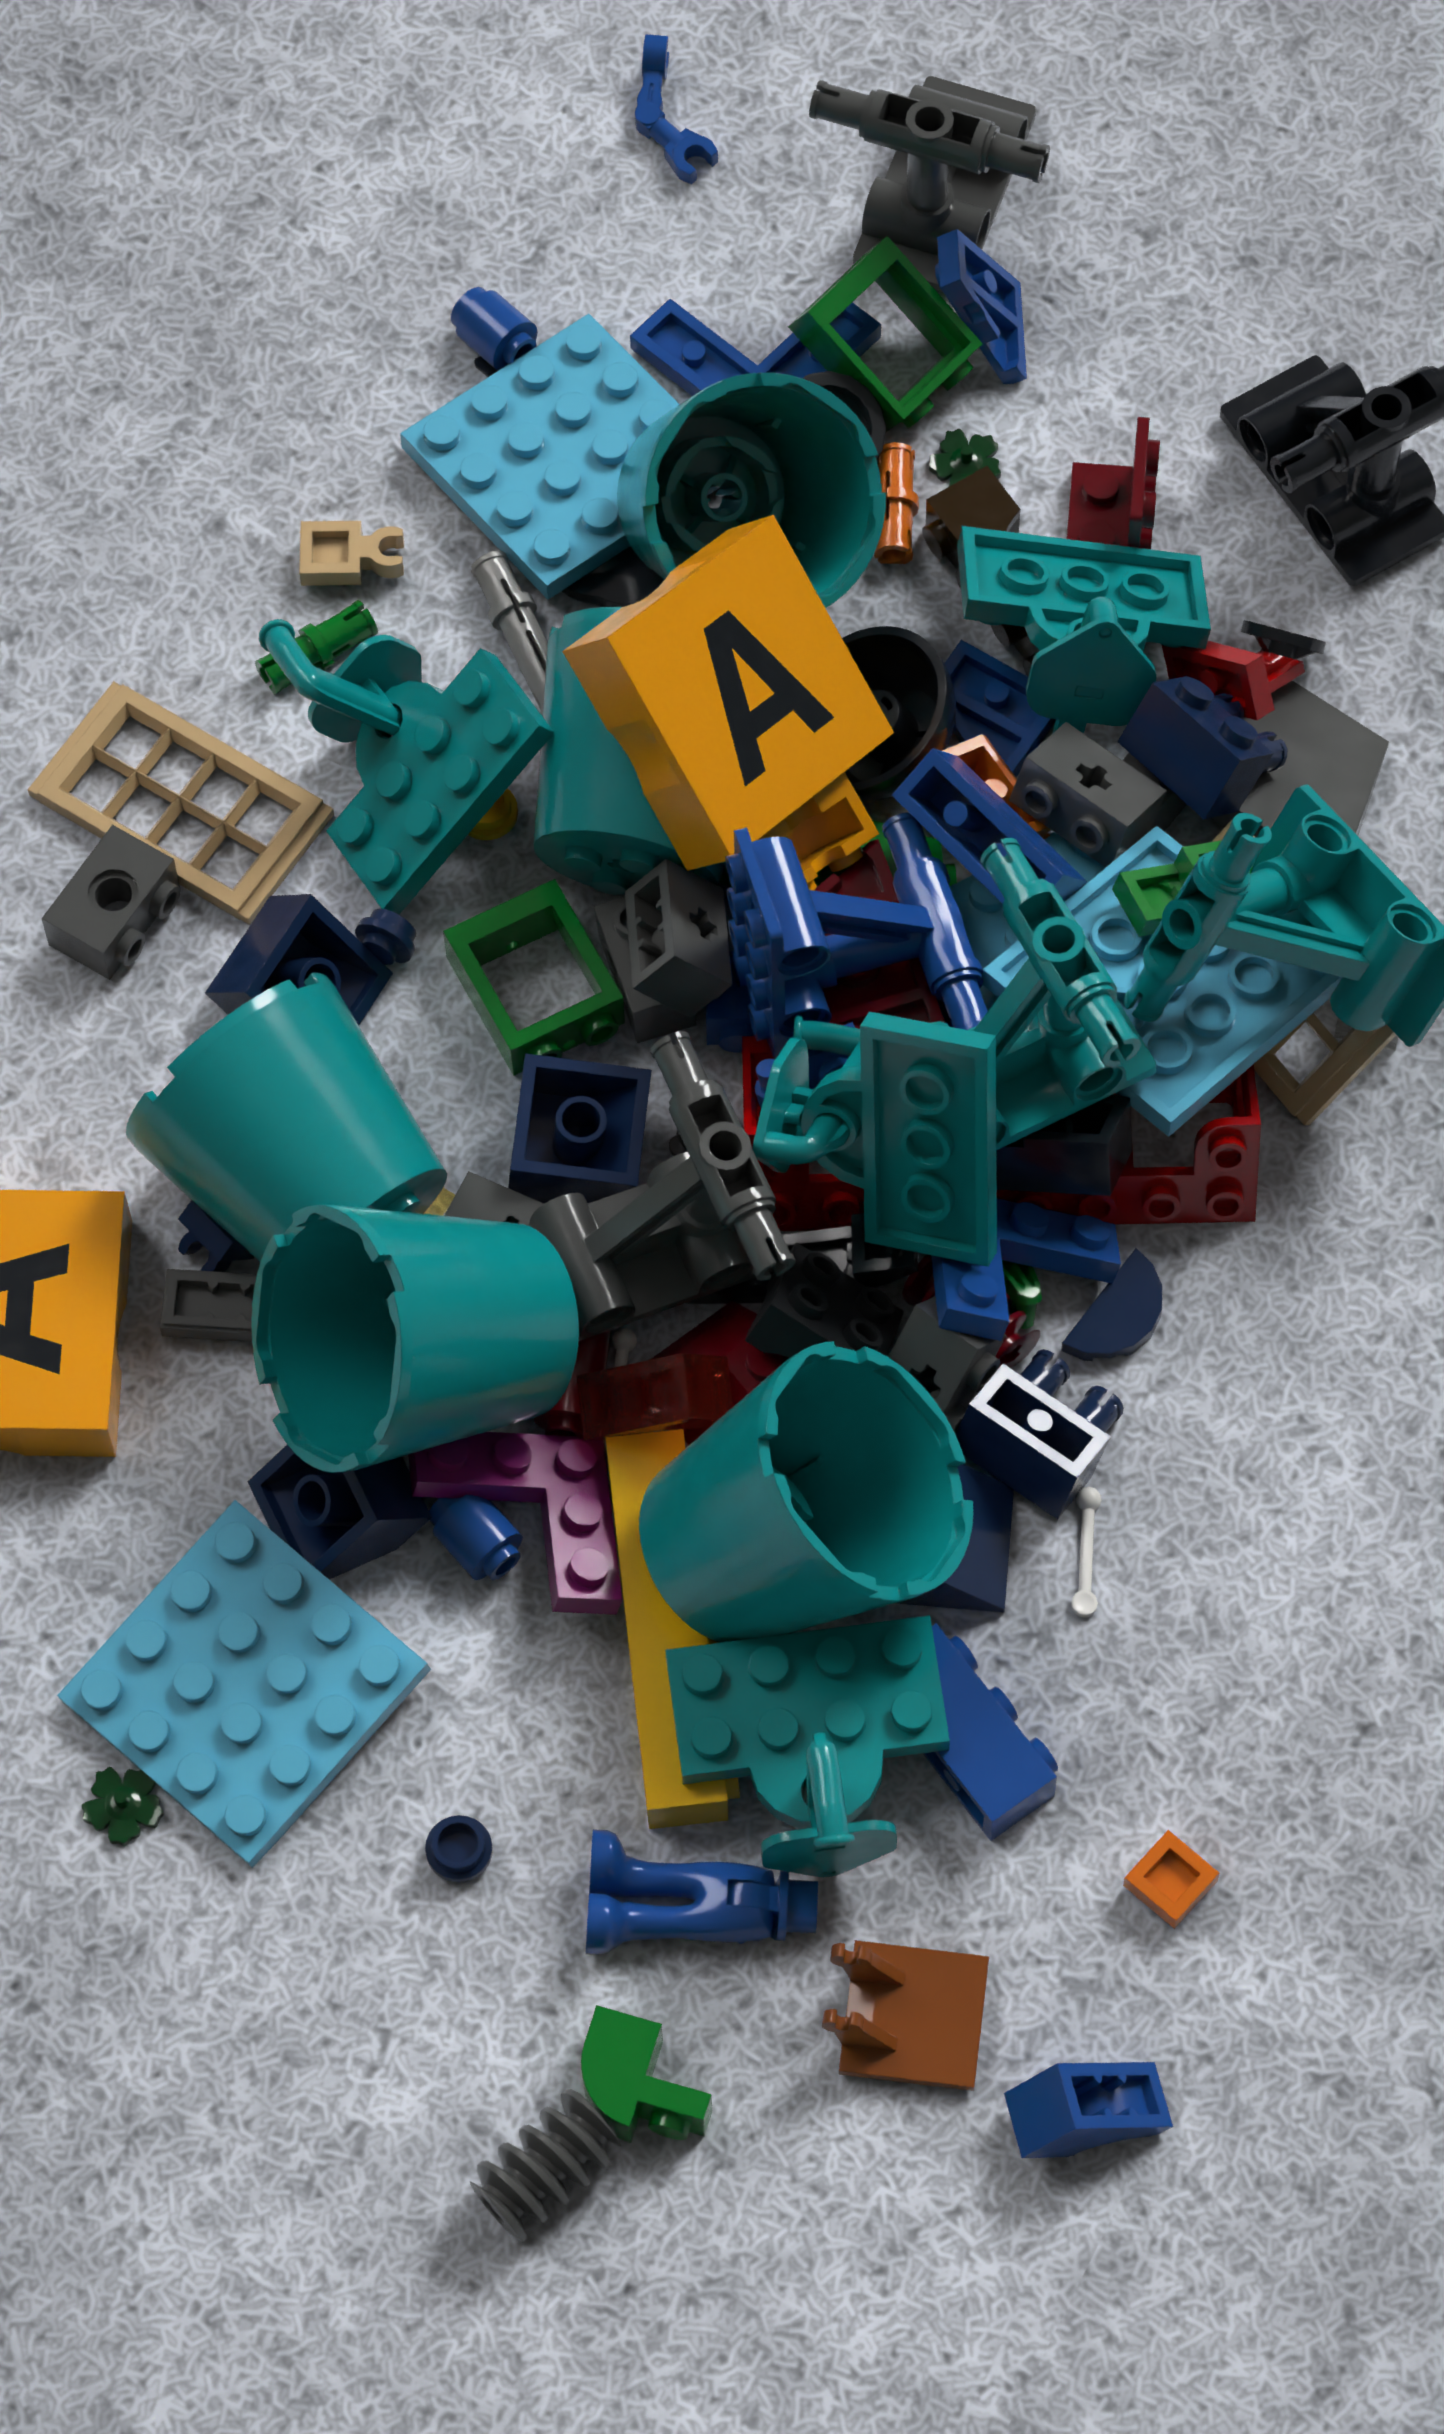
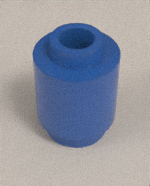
[451,287,538,371]
[429,1495,523,1580]

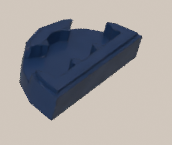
[1061,1248,1162,1361]

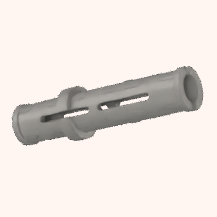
[471,551,548,716]

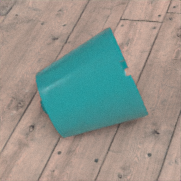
[617,373,886,608]
[534,607,726,895]
[126,973,447,1262]
[251,1204,579,1473]
[639,1341,973,1643]

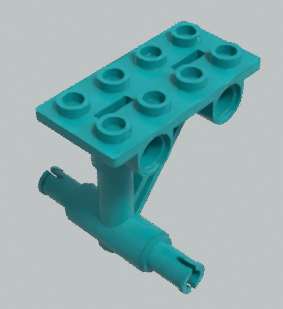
[1123,784,1444,1047]
[931,838,1157,1150]

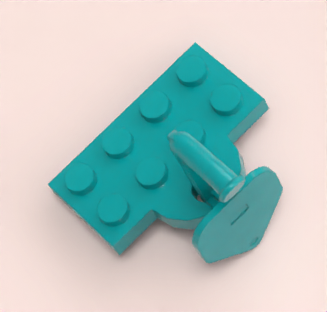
[957,526,1211,734]
[258,619,554,915]
[753,1012,997,1267]
[665,1615,950,1878]

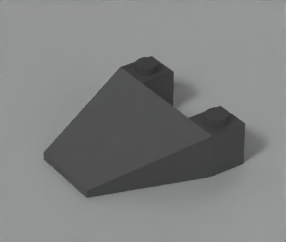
[1123,681,1389,838]

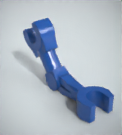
[635,34,718,184]

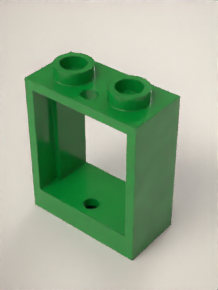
[788,236,983,432]
[443,879,625,1076]

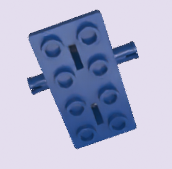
[725,812,988,1059]

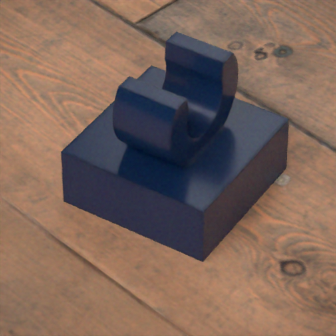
[178,1200,254,1272]

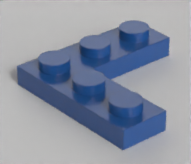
[630,299,881,396]
[931,1198,1121,1341]

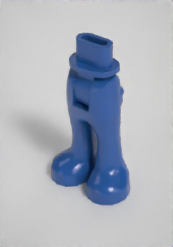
[586,1829,818,1955]

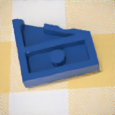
[935,229,1027,384]
[944,639,1056,778]

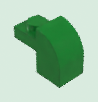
[581,2005,712,2143]

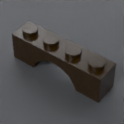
[922,466,1040,677]

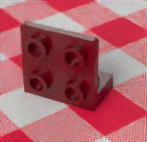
[1067,417,1160,549]

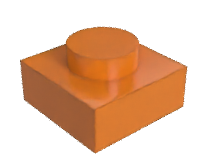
[1123,1830,1220,1929]

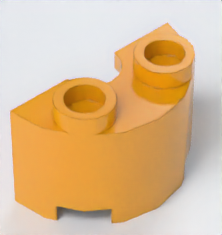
[758,772,879,891]

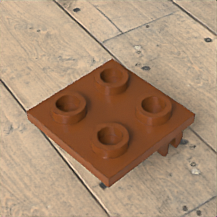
[822,1940,989,2091]

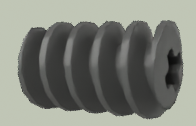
[470,2089,621,2242]

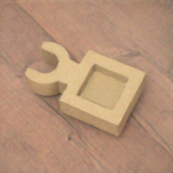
[299,520,405,586]

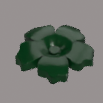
[929,429,1001,486]
[81,1767,164,1846]

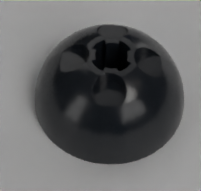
[842,626,956,801]

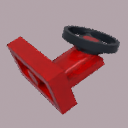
[1161,620,1326,720]

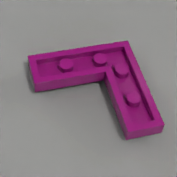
[408,1432,622,1615]

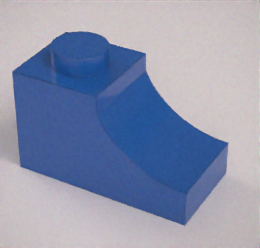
[1004,2062,1173,2158]

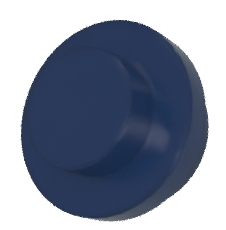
[355,909,416,965]
[425,1815,493,1883]

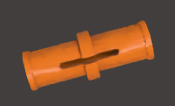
[874,442,919,564]

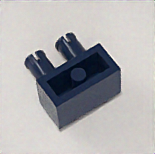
[1117,676,1288,819]
[956,1349,1124,1520]

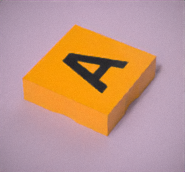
[562,515,894,871]
[0,1190,133,1457]

